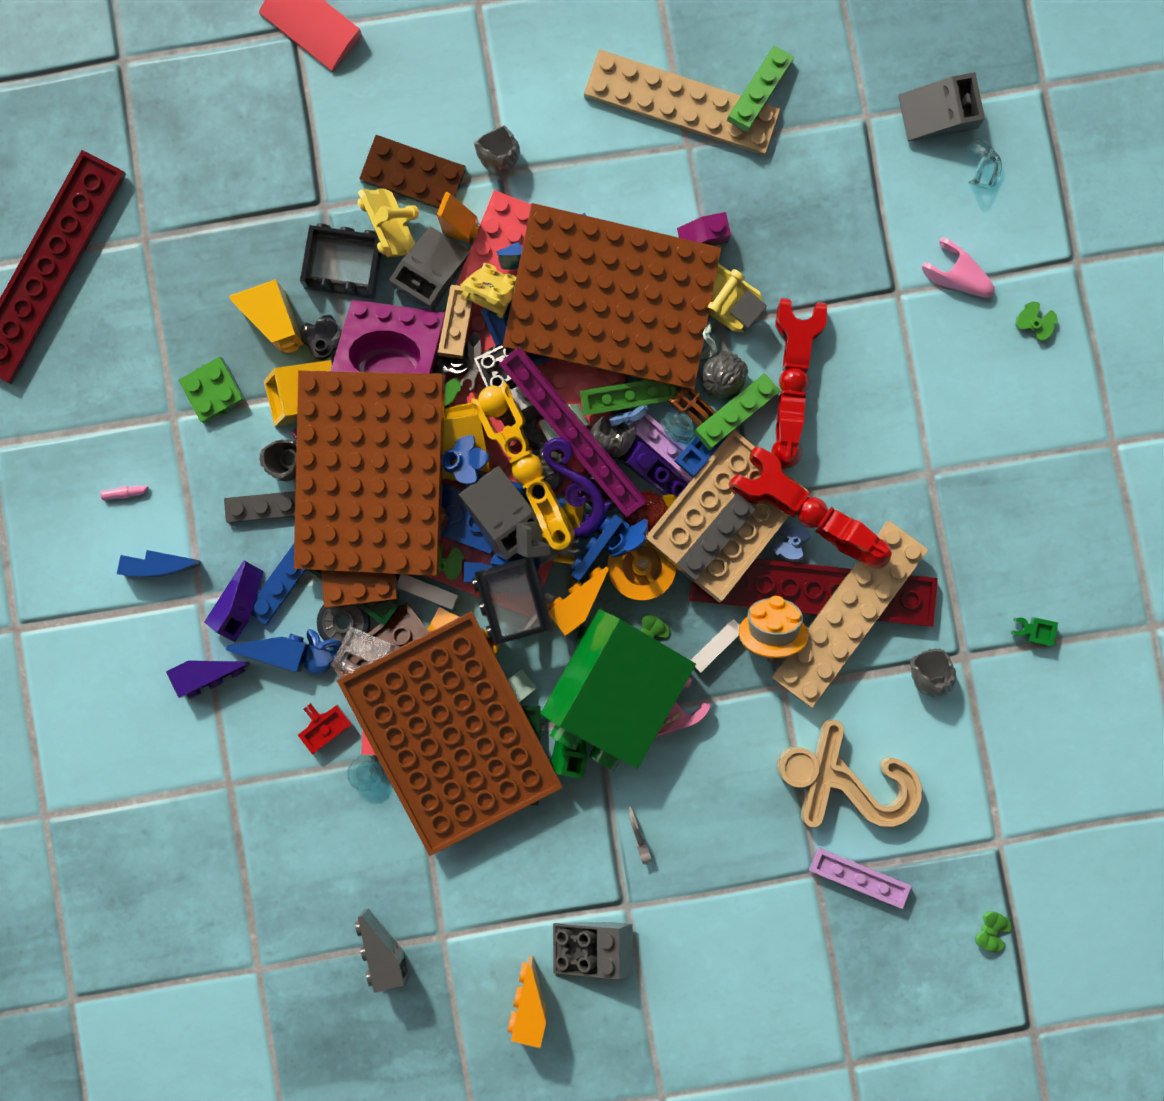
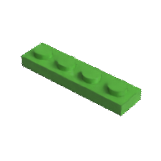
[727,46,795,133]
[693,373,781,450]
[579,380,676,415]

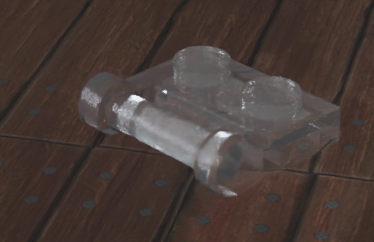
[332,626,395,673]

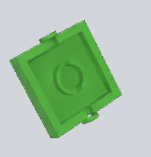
[178,357,245,423]

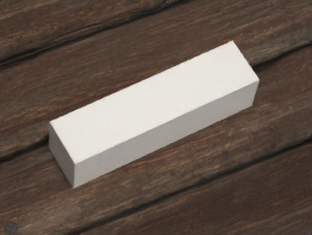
[397,574,459,610]
[691,619,740,673]

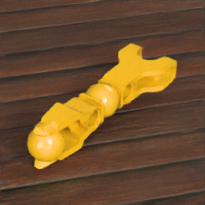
[471,382,575,550]

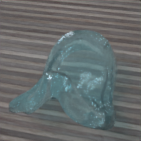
[969,139,1002,189]

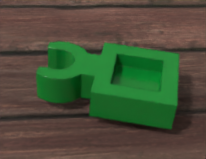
[1011,617,1058,647]

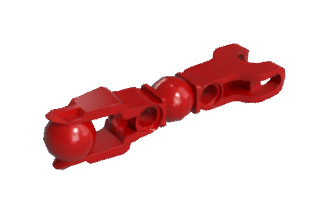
[771,298,827,469]
[729,447,892,569]

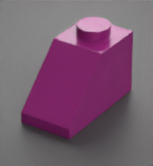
[677,212,731,246]

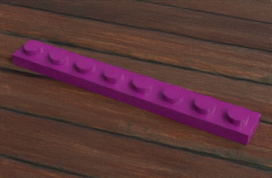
[499,346,646,517]

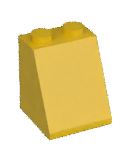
[229,279,304,353]
[264,360,332,427]
[442,403,490,481]

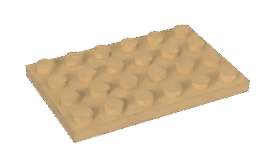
[645,430,808,603]

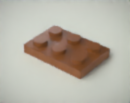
[321,570,399,609]

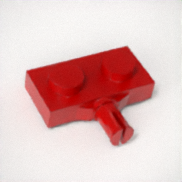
[297,703,353,755]

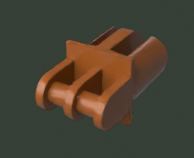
[668,389,716,427]

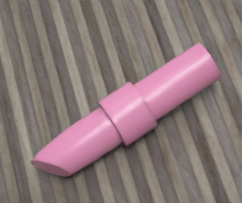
[101,486,149,500]

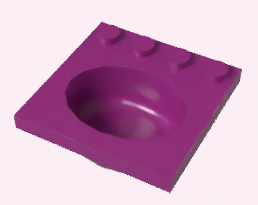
[331,299,445,374]

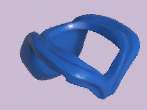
[304,629,343,675]

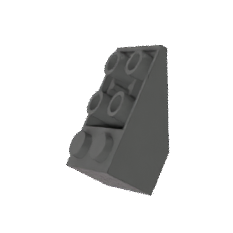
[898,72,985,141]
[389,226,470,311]
[474,345,541,427]
[458,466,543,560]
[355,909,409,993]
[553,922,633,980]

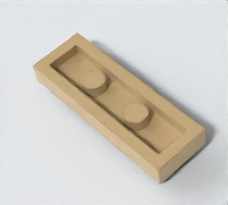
[438,285,474,359]

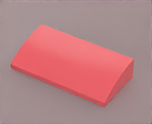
[259,0,362,72]

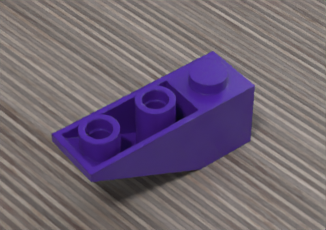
[619,440,688,497]
[204,560,263,642]
[166,660,250,700]

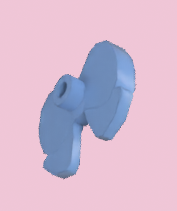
[609,405,649,426]
[773,524,811,562]

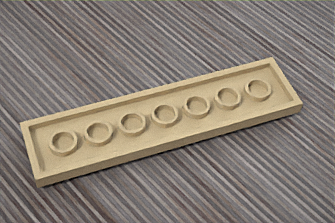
[584,49,780,156]
[771,520,929,708]

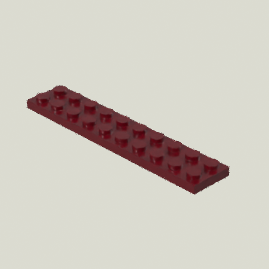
[0,150,126,384]
[689,559,938,627]

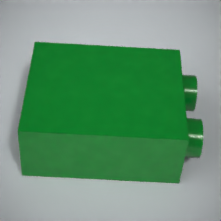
[540,609,696,771]

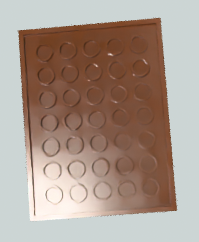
[502,203,721,390]
[294,371,445,576]
[337,611,563,856]

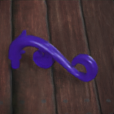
[543,438,611,539]

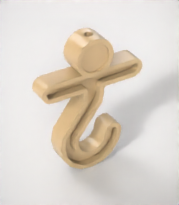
[777,719,922,827]

